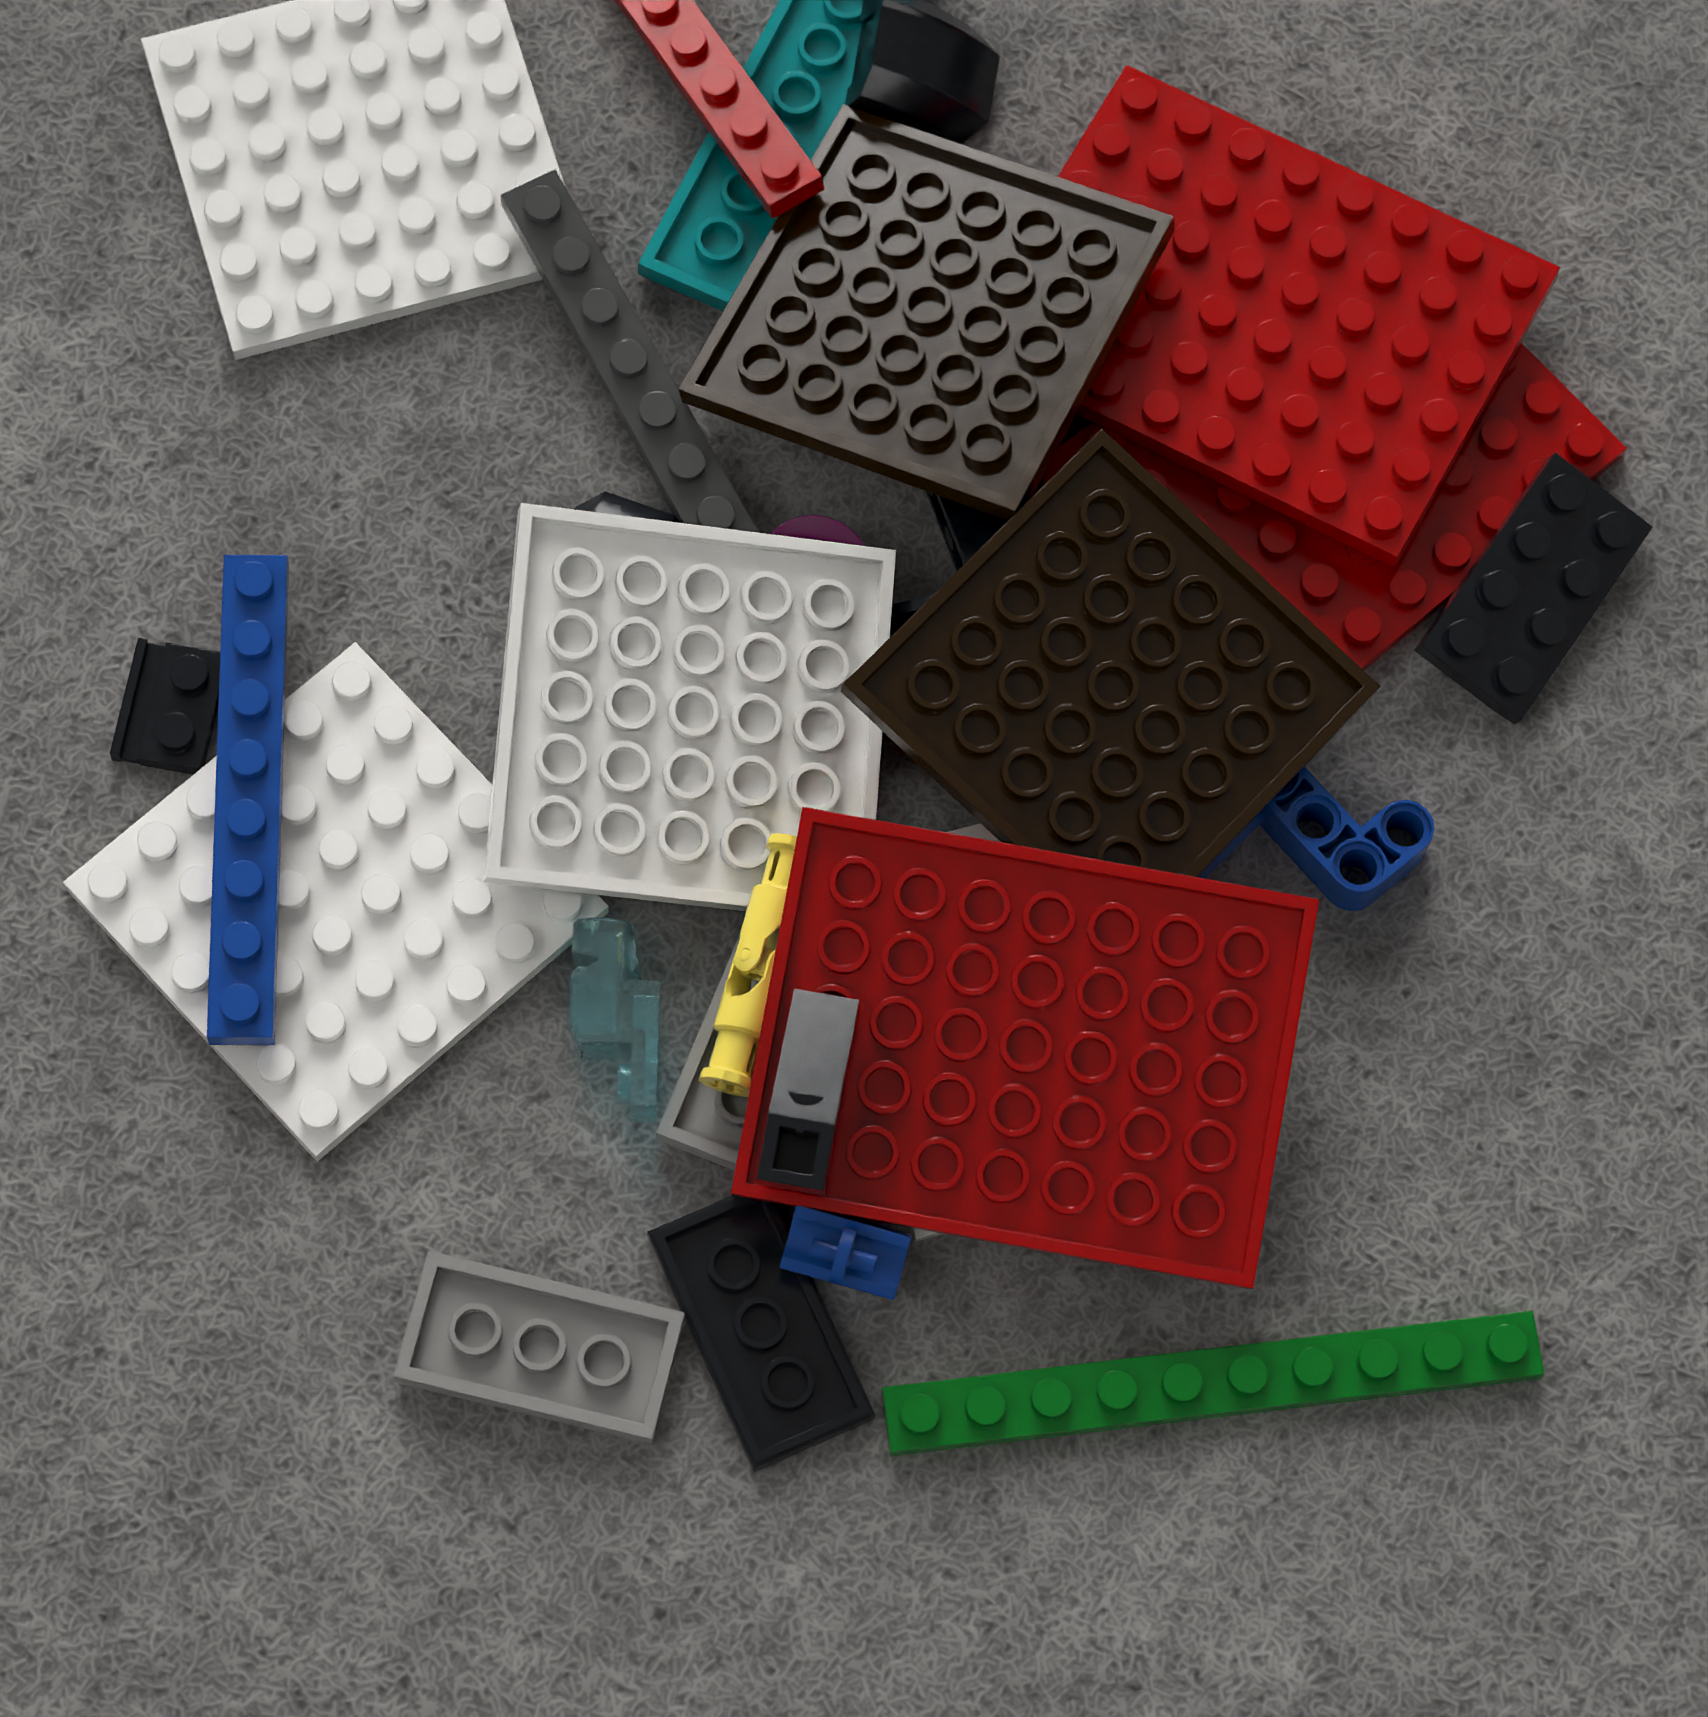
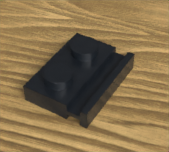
[110,638,220,775]

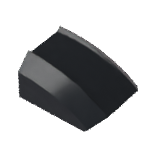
[845,0,1000,144]

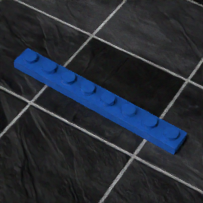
[207,555,289,1045]

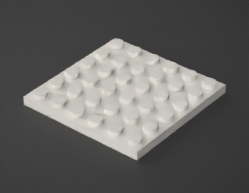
[141,0,564,360]
[483,503,896,911]
[63,642,609,1162]

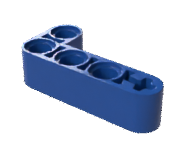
[1260,767,1435,911]

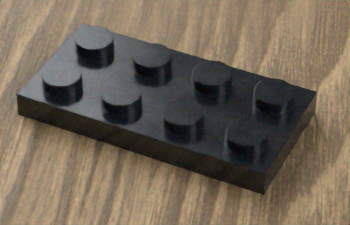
[1414,452,1653,724]

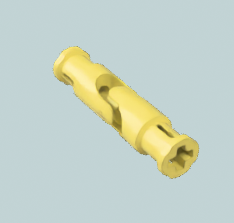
[699,833,797,1097]

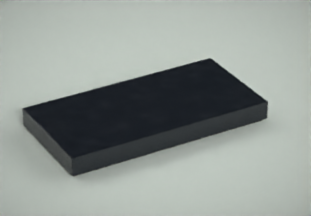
[647,1195,876,1472]

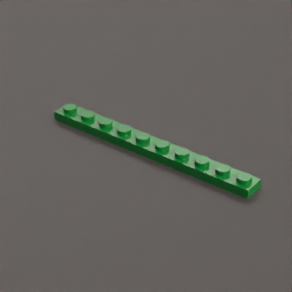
[881,1310,1544,1457]

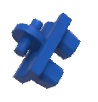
[779,1205,912,1300]

